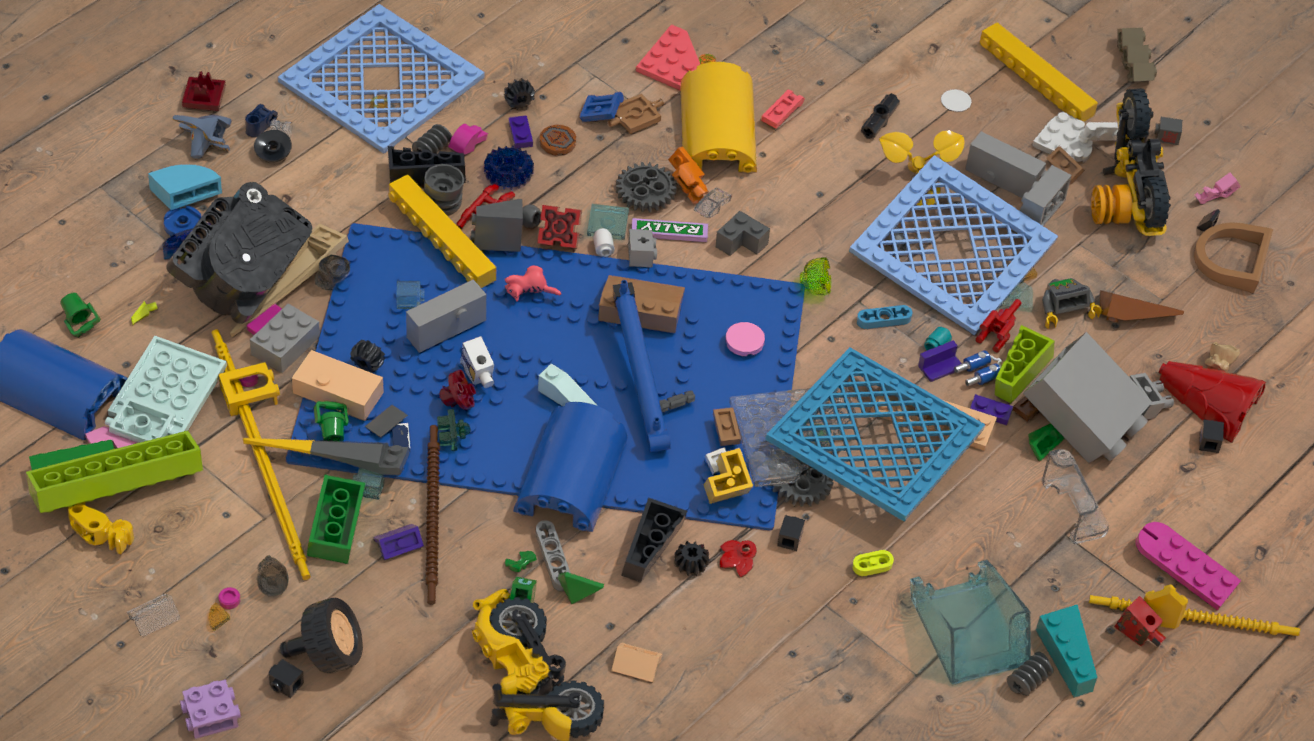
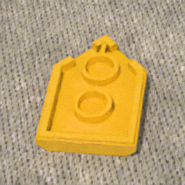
[1143,584,1188,629]

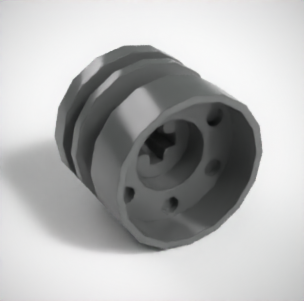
[423,164,464,215]

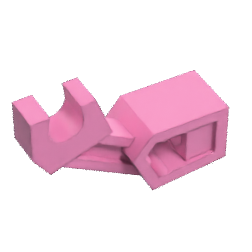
[1194,173,1241,204]

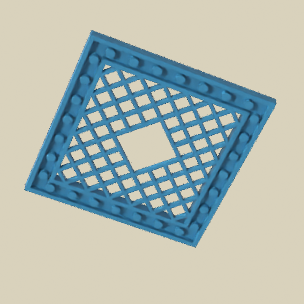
[765,347,985,522]

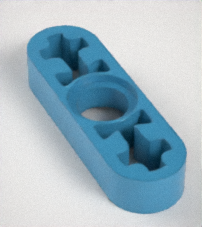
[857,305,913,329]

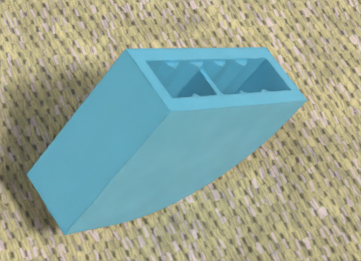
[148,165,222,210]

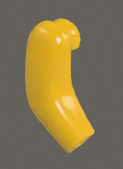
[473,589,511,611]

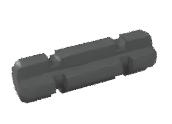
[660,390,695,412]

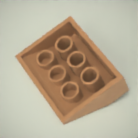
[598,275,685,333]

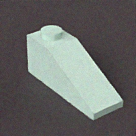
[538,364,596,406]

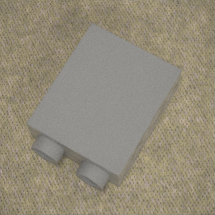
[1023,332,1152,463]

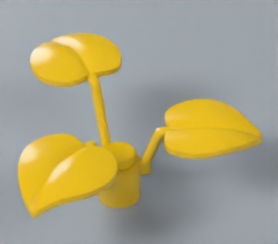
[879,131,964,212]

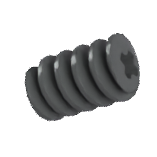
[412,124,452,154]
[1007,651,1053,696]

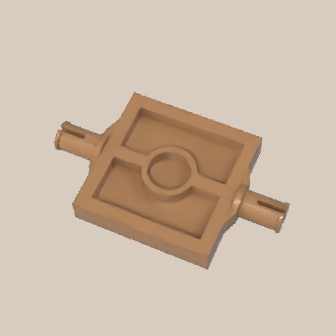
[607,93,664,134]

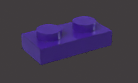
[509,115,533,149]
[970,394,1013,425]

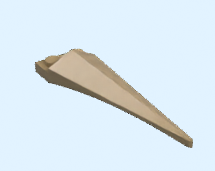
[230,223,349,337]

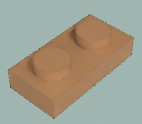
[1046,145,1085,183]
[713,407,741,446]

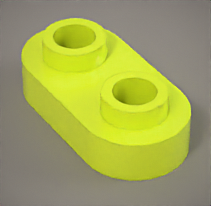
[852,550,894,576]

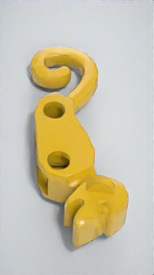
[68,501,134,554]

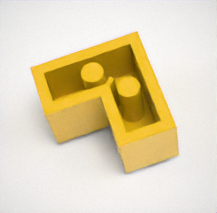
[704,448,753,504]

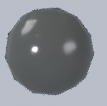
[522,205,542,228]

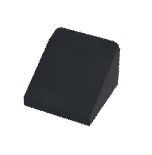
[1197,209,1220,232]

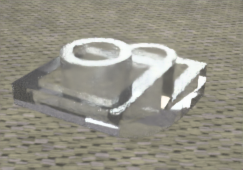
[694,187,732,218]

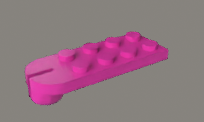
[1135,522,1241,611]

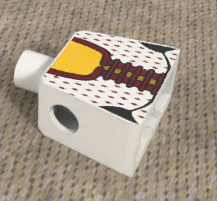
[460,337,495,388]

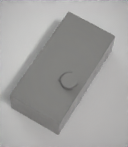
[965,131,1046,198]
[406,279,486,353]

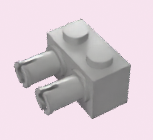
[1130,373,1174,419]

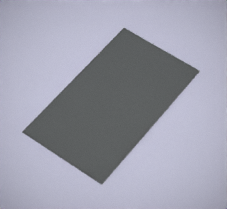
[365,405,408,437]

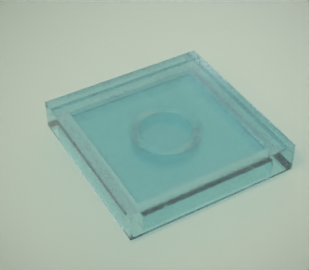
[587,204,629,240]

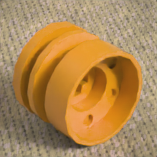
[1091,184,1132,224]

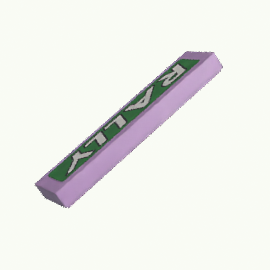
[632,218,708,242]

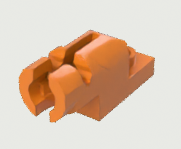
[668,146,709,204]

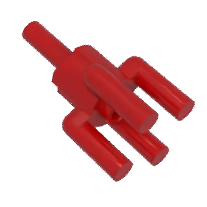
[975,299,1022,353]

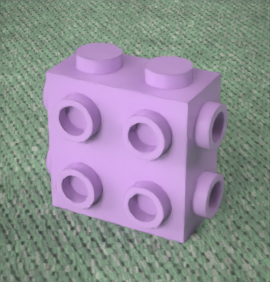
[180,680,241,739]

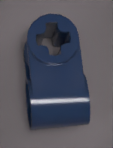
[245,104,278,137]

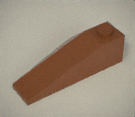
[1100,290,1184,323]

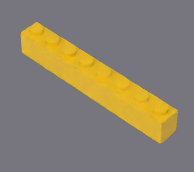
[979,22,1098,122]
[388,175,497,288]

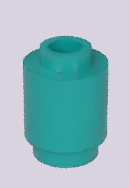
[924,327,952,351]

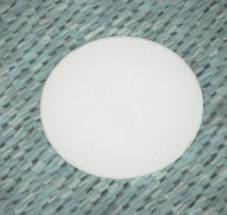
[941,90,972,111]

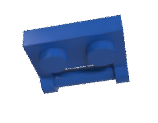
[580,92,624,122]

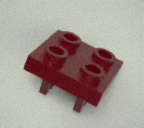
[182,71,226,111]

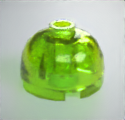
[800,257,832,296]

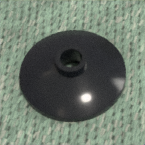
[254,130,292,162]

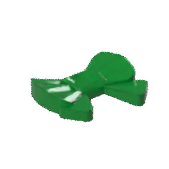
[505,551,537,572]

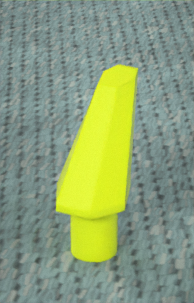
[131,301,158,325]

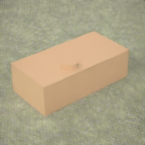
[292,350,384,421]

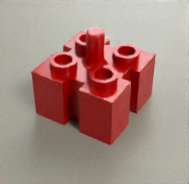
[538,205,582,248]

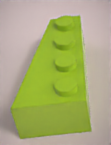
[995,325,1055,403]

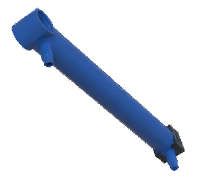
[613,280,671,453]

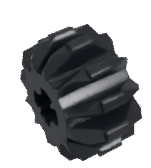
[504,78,535,110]
[350,340,385,373]
[674,541,710,576]

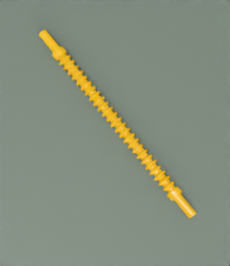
[1089,595,1300,636]

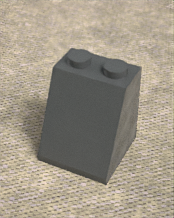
[471,199,523,252]

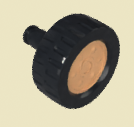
[280,597,363,673]

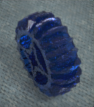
[483,145,534,190]

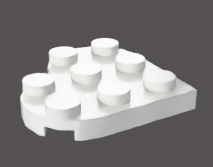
[1032,112,1093,163]

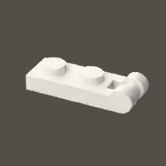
[1078,122,1118,143]

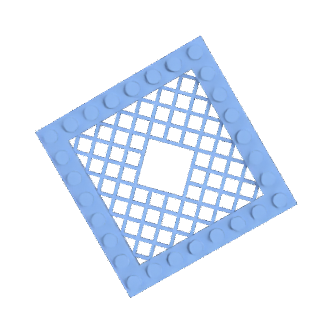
[278,4,485,154]
[849,155,1058,336]

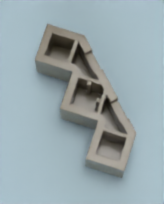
[1117,28,1157,82]

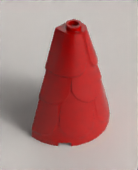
[1158,361,1266,443]

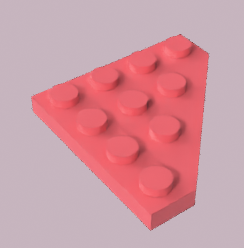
[636,24,700,91]

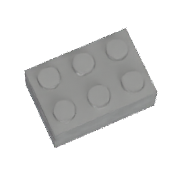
[1019,165,1072,226]
[250,304,320,373]

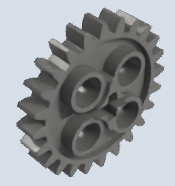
[616,162,677,212]
[767,451,834,507]

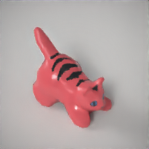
[505,265,561,301]

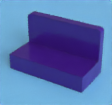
[918,340,962,382]
[373,524,424,560]

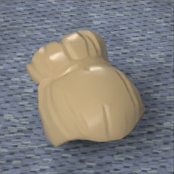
[1205,342,1240,372]

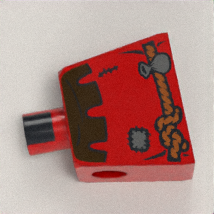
[1114,596,1166,647]

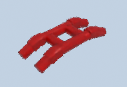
[456,183,515,230]

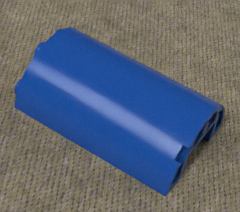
[0,329,128,441]
[513,402,628,532]

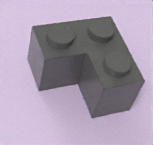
[715,211,770,256]

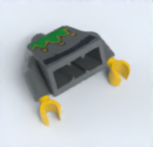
[1042,278,1102,329]

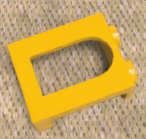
[218,362,280,416]

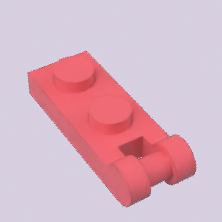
[761,89,805,129]

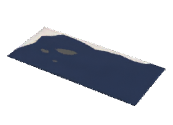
[392,423,411,452]

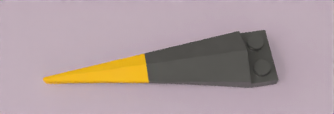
[243,438,409,475]

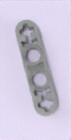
[536,520,570,591]

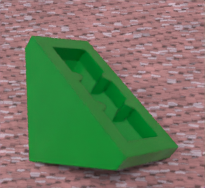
[1028,423,1065,461]
[558,572,604,604]

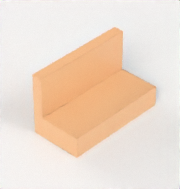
[611,642,662,682]

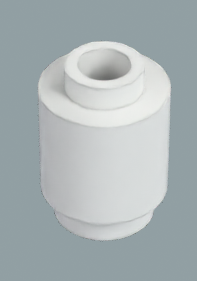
[593,228,615,257]

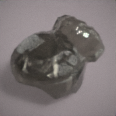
[315,254,350,291]
[257,555,289,597]

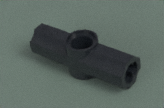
[861,93,900,139]

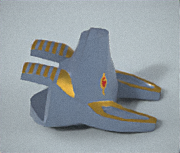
[173,115,232,159]

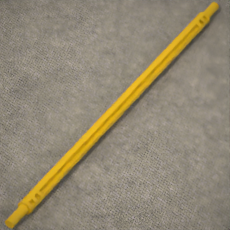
[211,329,311,580]

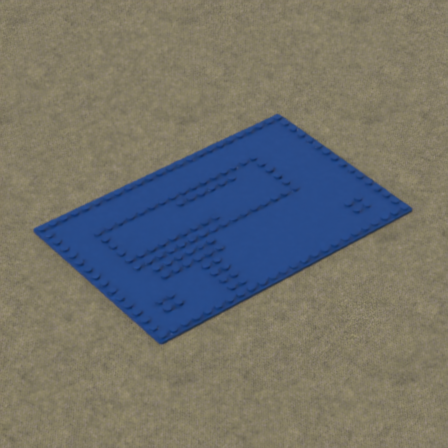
[286,223,805,531]

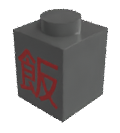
[1154,116,1183,145]

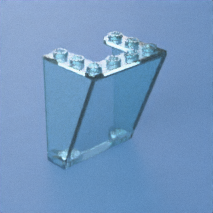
[910,560,1031,685]

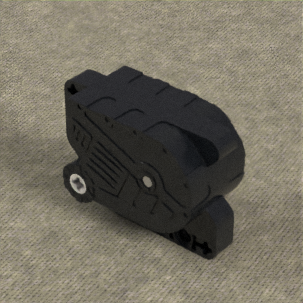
[166,182,312,324]

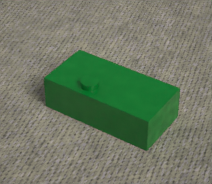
[307,475,365,564]

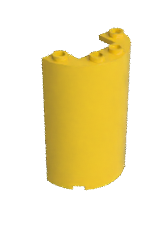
[681,62,757,173]

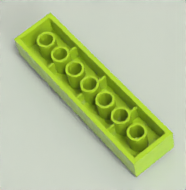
[26,430,203,513]

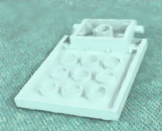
[105,336,227,443]

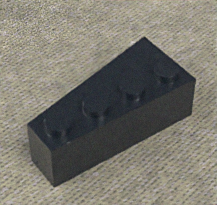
[388,146,466,186]
[621,497,688,582]

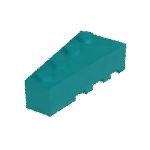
[1036,604,1098,698]

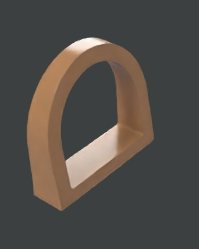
[1194,222,1273,294]

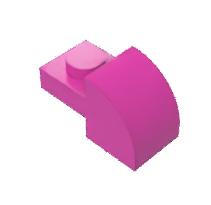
[449,123,488,155]

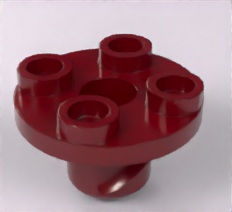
[439,370,476,410]

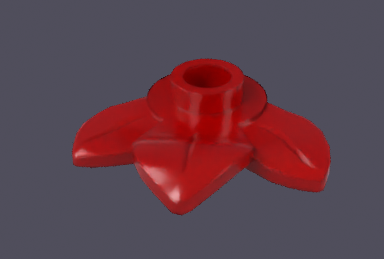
[719,540,757,577]

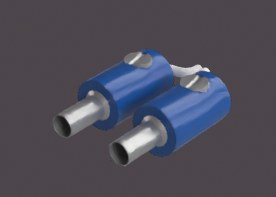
[954,350,1002,386]

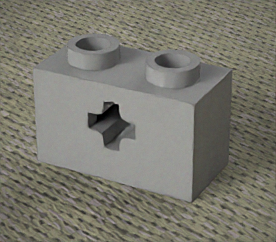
[628,229,657,267]

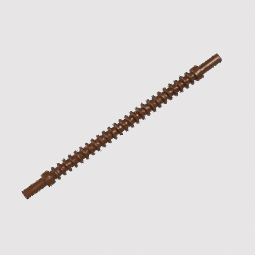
[425,425,440,605]

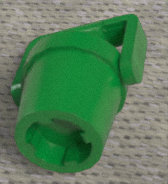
[60,292,101,337]
[314,401,348,441]

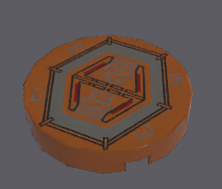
[540,125,576,155]

